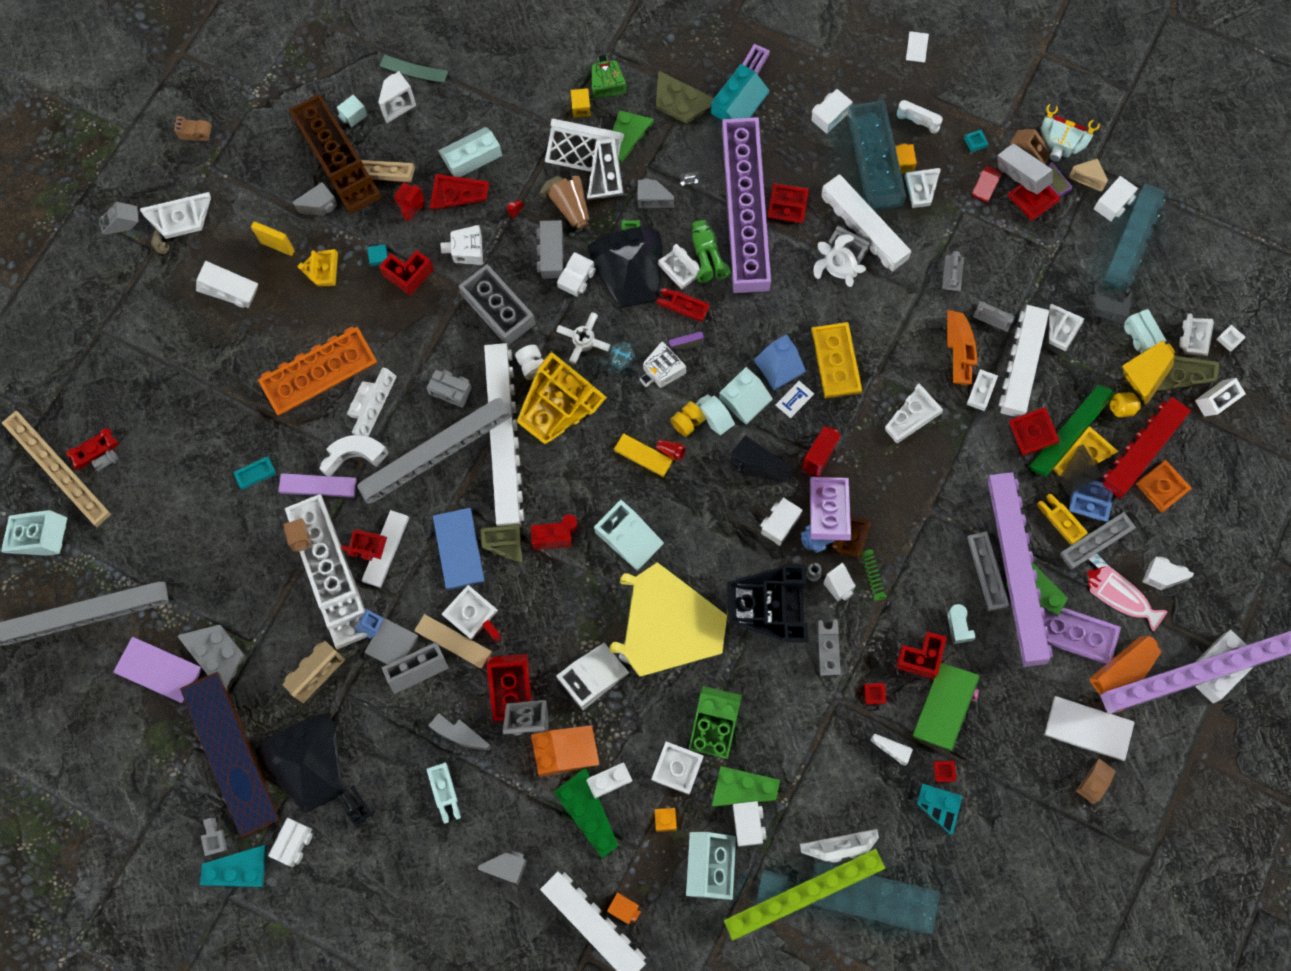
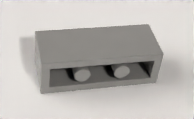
[997,143,1053,195]
[537,220,564,279]
[381,642,449,694]

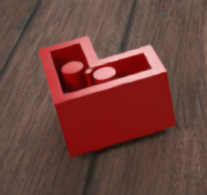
[379,250,434,296]
[895,632,947,679]

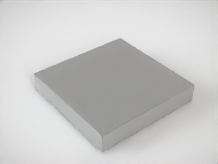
[364,618,419,665]

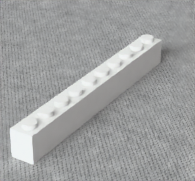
[484,343,524,527]

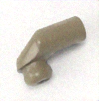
[539,176,562,198]
[151,230,169,254]

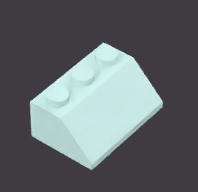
[438,127,502,177]
[686,832,736,900]

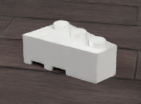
[587,138,624,200]
[196,261,258,308]

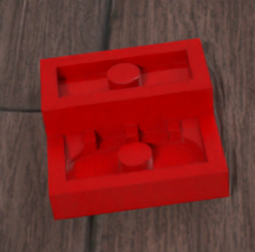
[767,183,809,223]

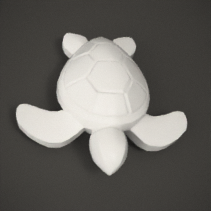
[814,234,866,287]

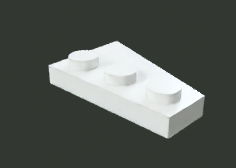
[885,383,943,443]

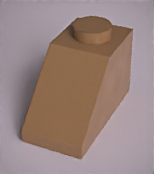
[1010,129,1051,165]
[1076,758,1116,804]

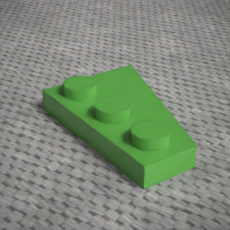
[613,111,654,163]
[1004,563,1068,617]

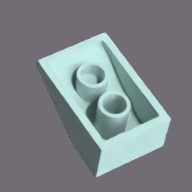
[1,510,67,555]

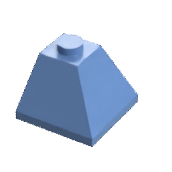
[754,334,806,390]

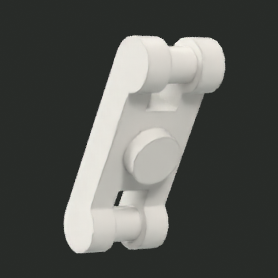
[897,100,942,133]

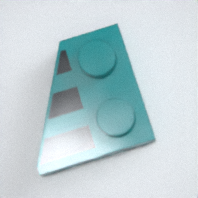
[917,784,962,835]

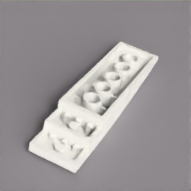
[285,494,370,649]

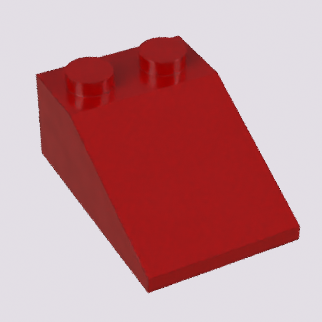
[486,654,532,721]

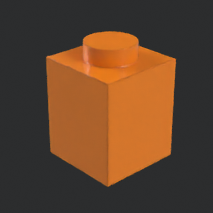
[607,893,641,925]

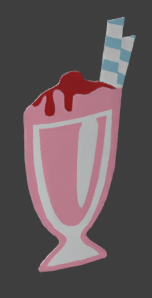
[1087,554,1167,631]

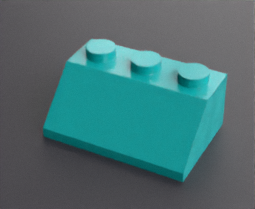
[711,64,770,121]

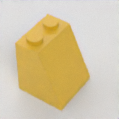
[1122,340,1175,405]

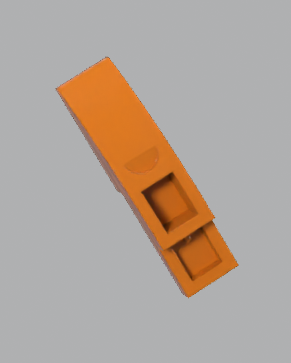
[947,310,978,385]

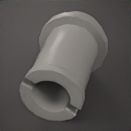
[92,450,118,472]
[806,563,821,581]

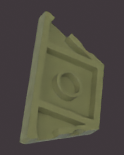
[656,71,714,124]

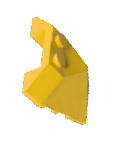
[516,352,607,444]

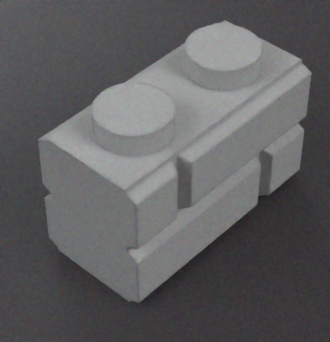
[427,370,472,408]

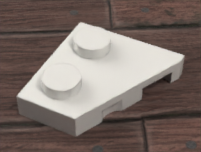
[1049,304,1084,351]

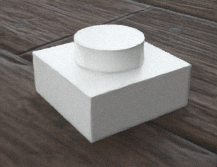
[1216,325,1245,352]

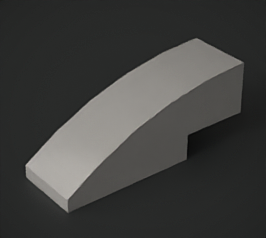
[428,713,492,751]

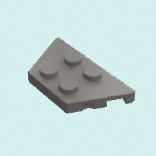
[177,625,245,691]

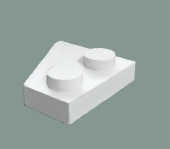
[905,168,940,208]

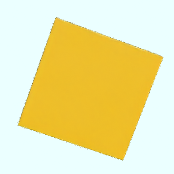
[251,222,295,256]

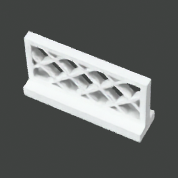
[545,119,624,172]

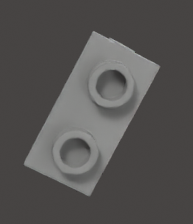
[942,251,964,291]
[973,301,1015,332]

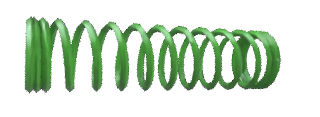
[861,550,887,601]

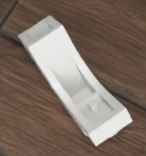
[320,435,389,476]

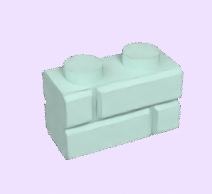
[1124,309,1166,354]

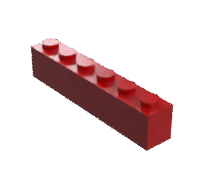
[1102,397,1191,499]

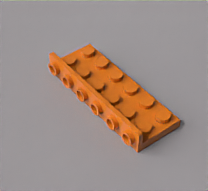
[258,327,378,417]

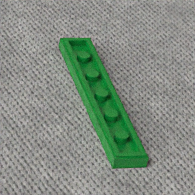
[1029,385,1115,477]

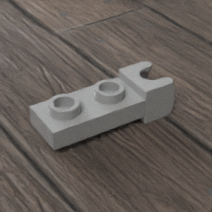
[817,620,841,676]

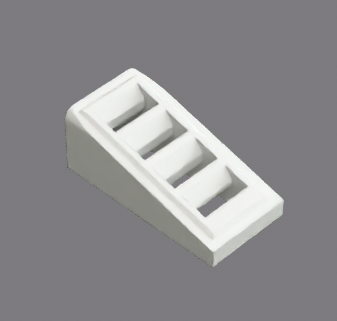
[870,734,912,766]

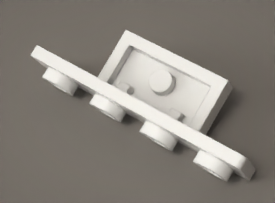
[347,368,396,437]

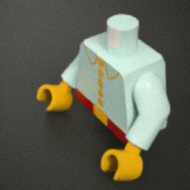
[1041,104,1100,161]

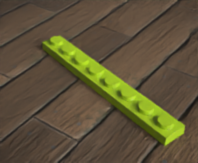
[724,849,886,941]

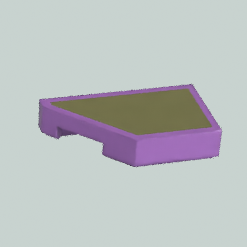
[1049,163,1073,197]
[669,332,704,350]

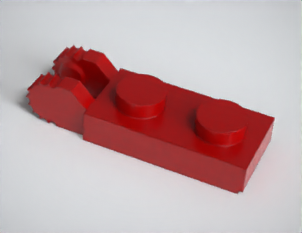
[656,288,710,323]

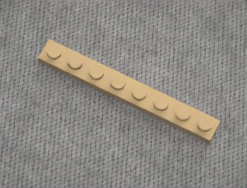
[2,410,112,527]

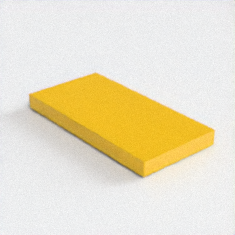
[811,322,862,398]

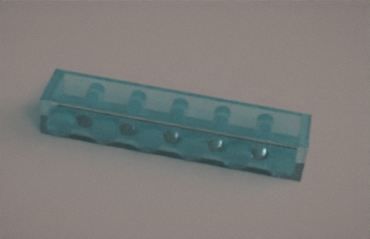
[1103,183,1166,291]

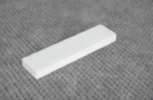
[362,510,409,588]

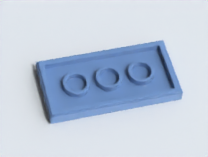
[433,508,485,590]

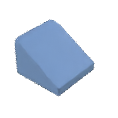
[354,609,384,639]

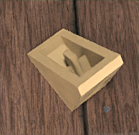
[1068,159,1108,192]

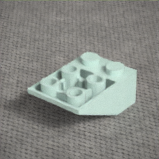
[594,500,664,571]

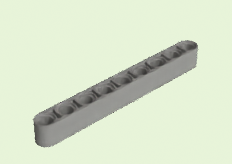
[357,398,511,504]
[0,582,169,646]

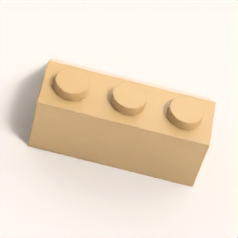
[282,641,345,703]

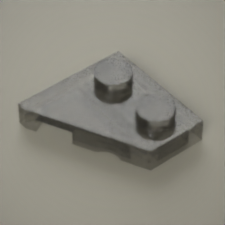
[1058,444,1103,495]

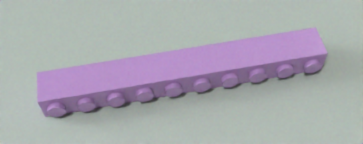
[988,472,1053,667]
[1100,631,1291,715]

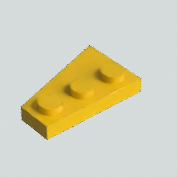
[1053,426,1119,482]

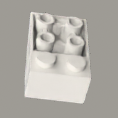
[556,643,629,710]

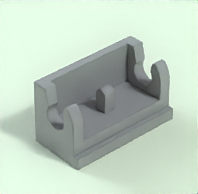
[829,226,870,265]

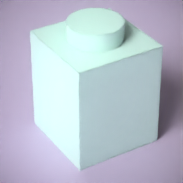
[337,95,368,128]

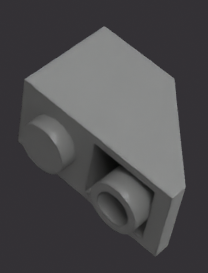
[99,202,139,235]

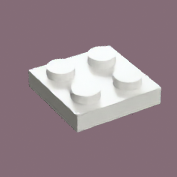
[442,585,498,640]
[651,741,704,795]

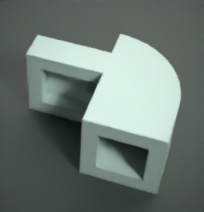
[695,394,735,435]

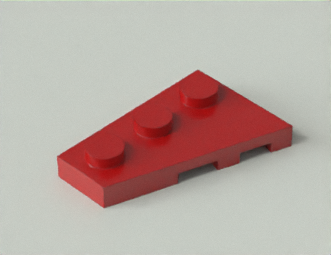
[429,174,489,210]

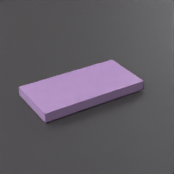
[810,477,851,540]
[1042,608,1121,664]
[114,637,202,704]

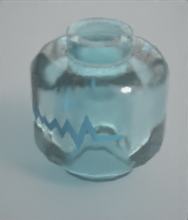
[608,341,636,370]

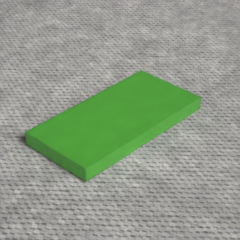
[913,663,980,751]

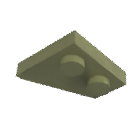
[481,525,523,563]

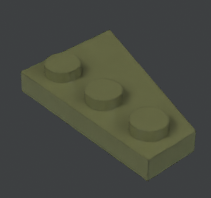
[1156,356,1219,392]

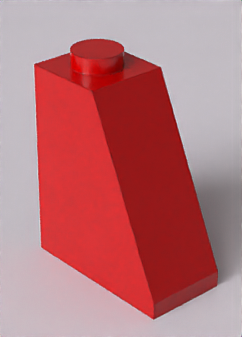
[802,426,841,477]

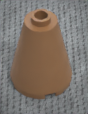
[547,176,589,229]

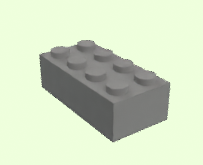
[458,264,536,346]

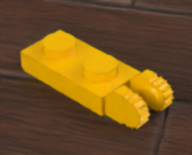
[1037,494,1088,546]

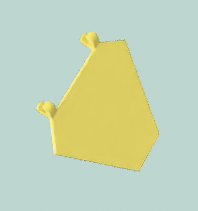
[609,562,727,677]

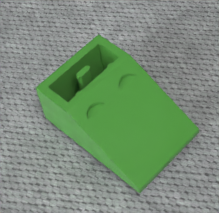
[688,686,742,759]

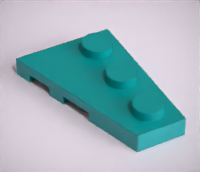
[200,845,267,887]

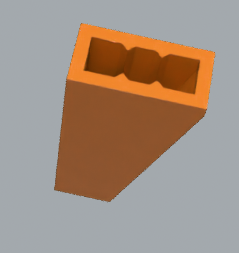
[1089,635,1162,712]

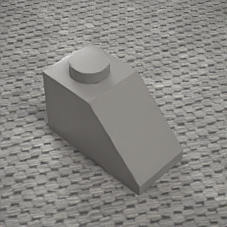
[638,178,674,208]
[293,182,338,216]
[478,851,527,885]

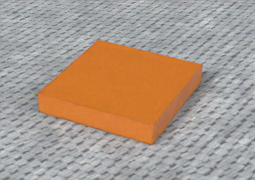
[1136,460,1192,513]

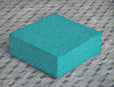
[964,129,989,153]
[367,244,388,266]

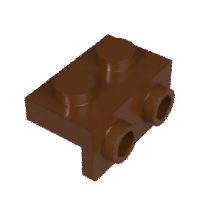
[833,516,871,558]

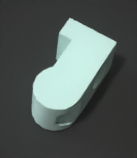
[948,604,975,644]

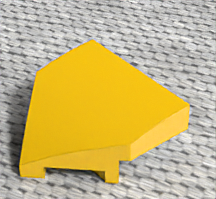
[297,249,338,286]

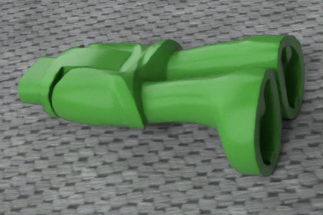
[692,220,731,283]

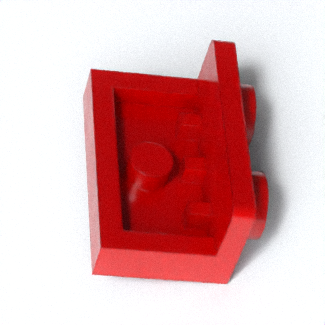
[341,530,387,561]

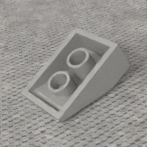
[503,700,549,735]

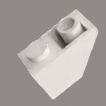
[1142,557,1194,590]

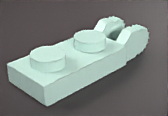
[427,763,461,824]

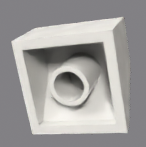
[378,71,416,123]

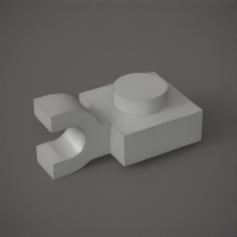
[201,818,227,856]

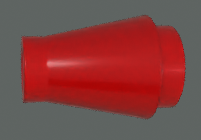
[656,439,686,461]

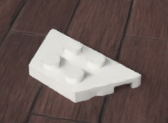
[140,192,211,239]
[800,829,879,862]

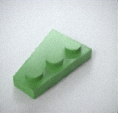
[712,766,780,807]

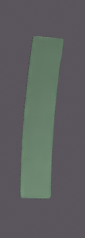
[380,55,448,82]

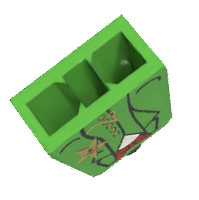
[592,55,626,99]

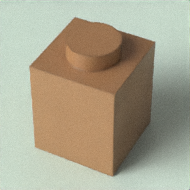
[283,518,312,552]

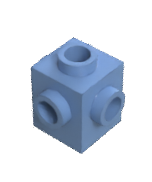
[801,525,835,552]

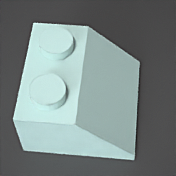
[719,367,772,425]

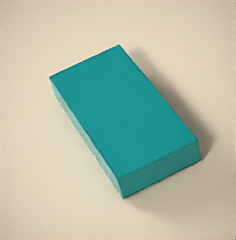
[233,456,276,490]

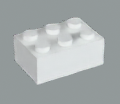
[1195,630,1253,704]

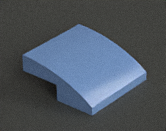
[1069,476,1113,522]

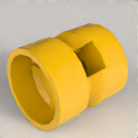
[670,401,706,437]

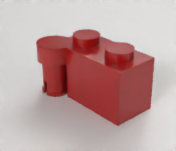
[531,514,578,550]

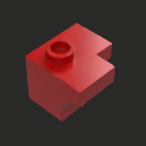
[394,182,425,221]

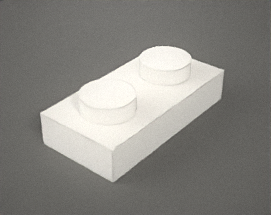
[966,369,998,411]
[586,762,632,799]

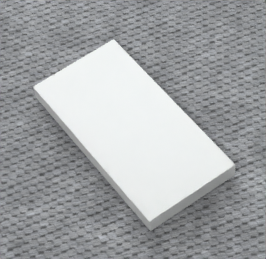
[1044,696,1134,761]

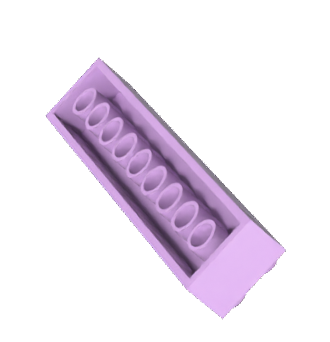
[722,117,771,293]

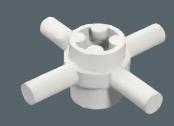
[556,312,611,364]

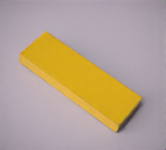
[614,433,673,478]

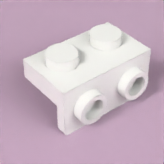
[658,244,700,290]
[1179,314,1214,356]

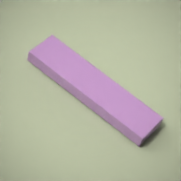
[278,474,357,498]

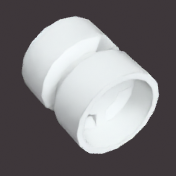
[515,345,544,380]

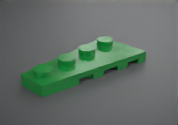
[553,767,618,859]

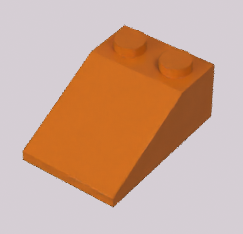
[531,725,600,778]

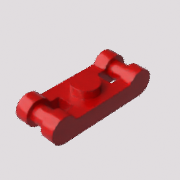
[66,428,118,470]

